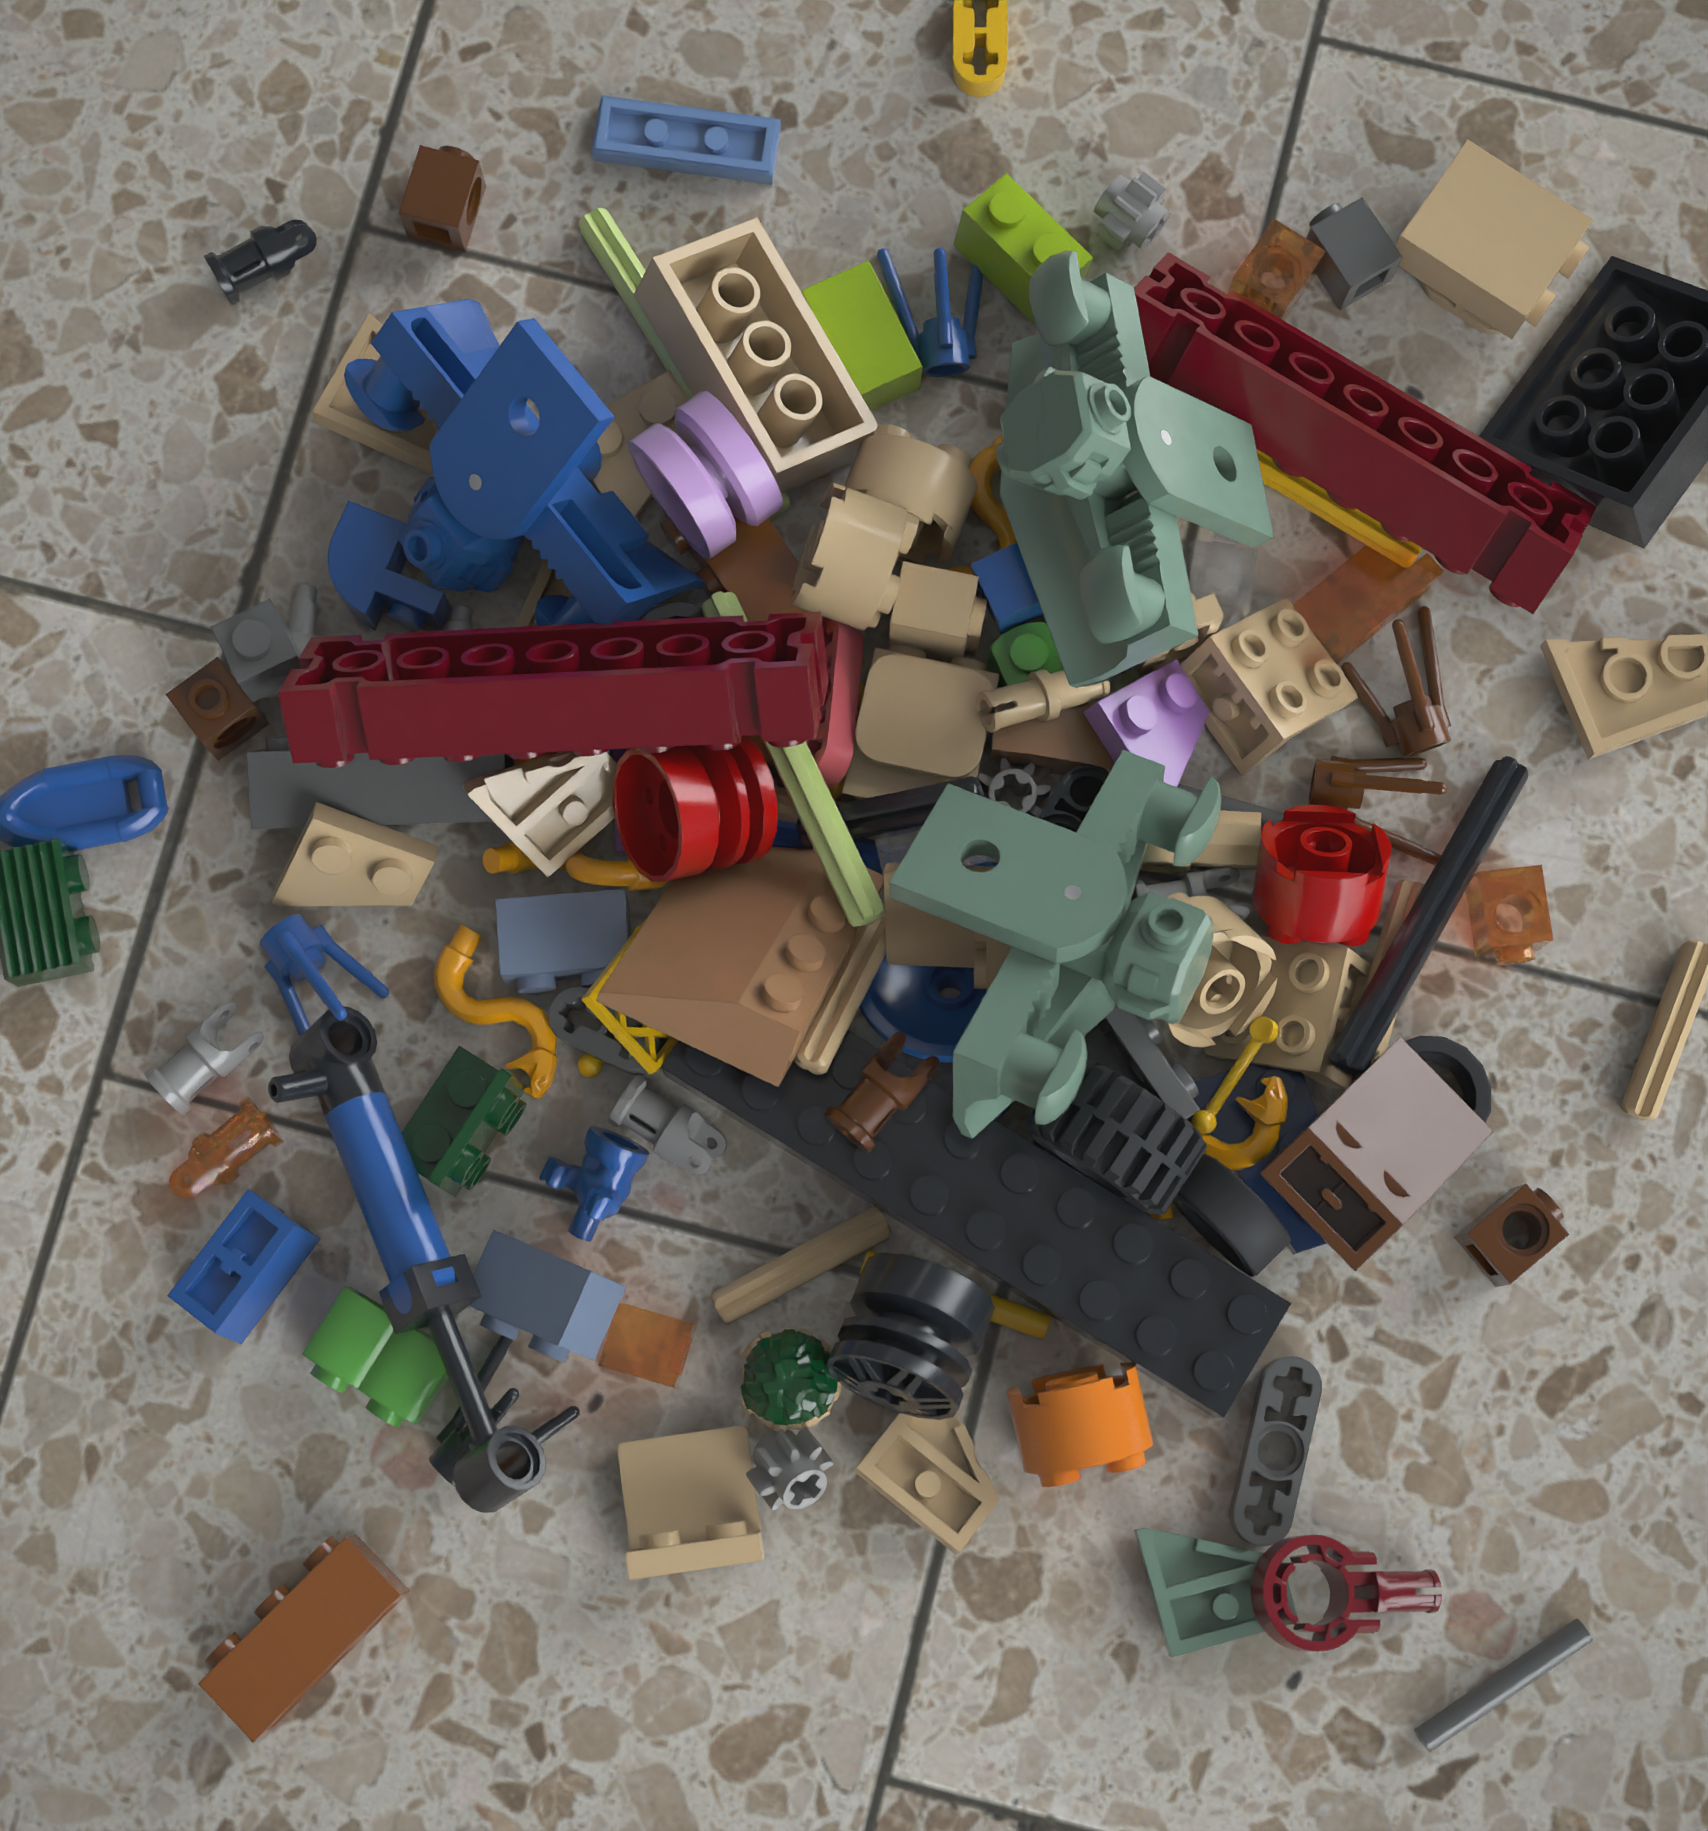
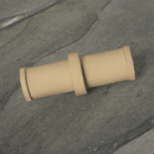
[976,669,1110,733]

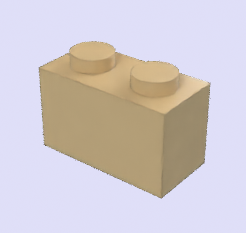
[888,561,987,663]

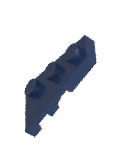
[1193,1064,1327,1255]

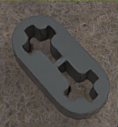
[548,987,667,1075]

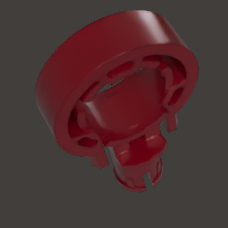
[1251,1535,1442,1652]

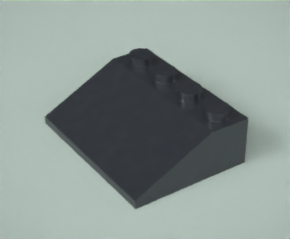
[1479,256,1708,549]

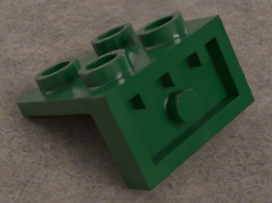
[402,1046,527,1197]

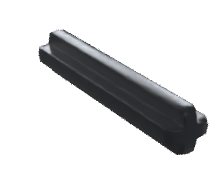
[797,776,984,849]

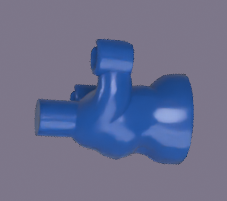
[539,1126,650,1242]

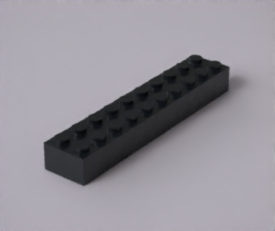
[661,1030,1291,1418]

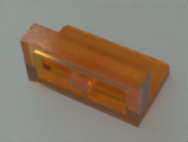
[1293,545,1444,665]

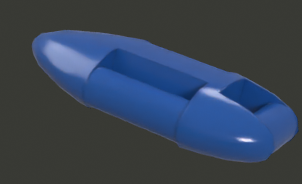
[0,755,169,852]

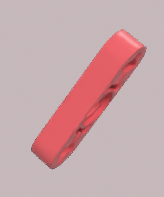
[806,618,864,789]

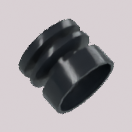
[826,1253,995,1420]

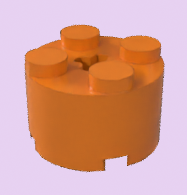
[1006,1362,1154,1487]

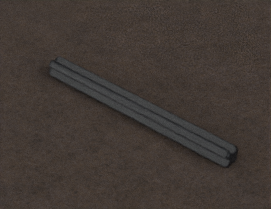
[1330,756,1528,1075]

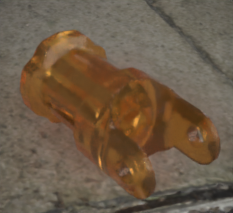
[169,1096,284,1198]

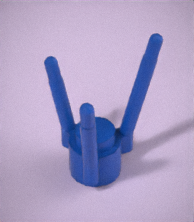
[877,248,983,377]
[259,914,389,1036]

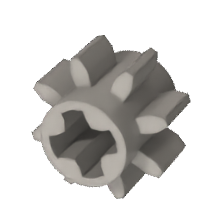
[1094,172,1170,252]
[977,758,1051,818]
[746,1427,833,1511]

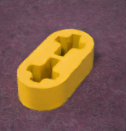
[952,0,1008,97]

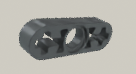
[1229,1356,1322,1546]

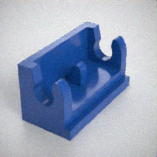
[167,1189,321,1344]

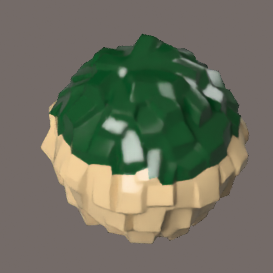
[740,1326,842,1432]

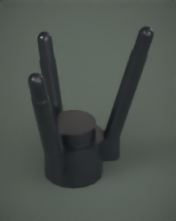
[428,1335,580,1487]

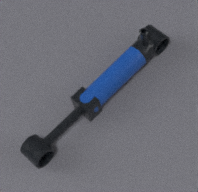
[268,1006,546,1513]

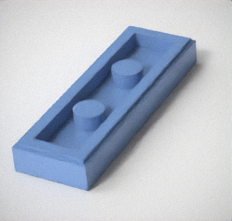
[592,95,781,185]

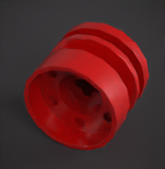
[612,736,778,882]

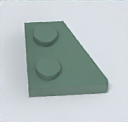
[1134,1527,1299,1657]

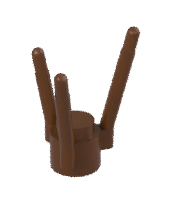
[1341,606,1452,757]
[1308,756,1447,865]

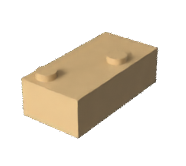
[634,218,878,494]

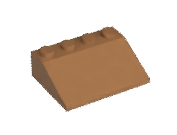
[596,847,884,1087]

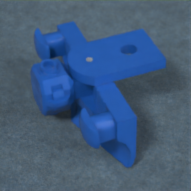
[344,299,706,626]

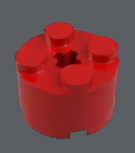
[1252,805,1392,947]

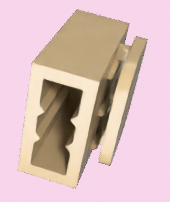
[1395,140,1593,340]
[842,645,1000,802]

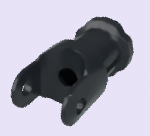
[204,219,317,306]

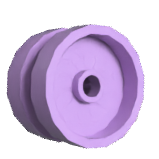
[628,391,783,559]

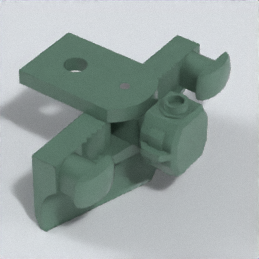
[996,250,1274,688]
[889,750,1222,1139]

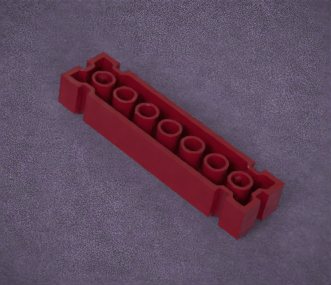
[1134,252,1597,614]
[278,611,828,768]

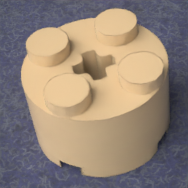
[844,424,977,565]
[790,482,919,630]
[1158,892,1277,1047]

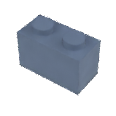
[495,889,631,994]
[469,1230,626,1363]

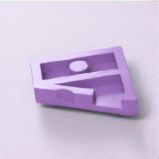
[1083,659,1210,787]

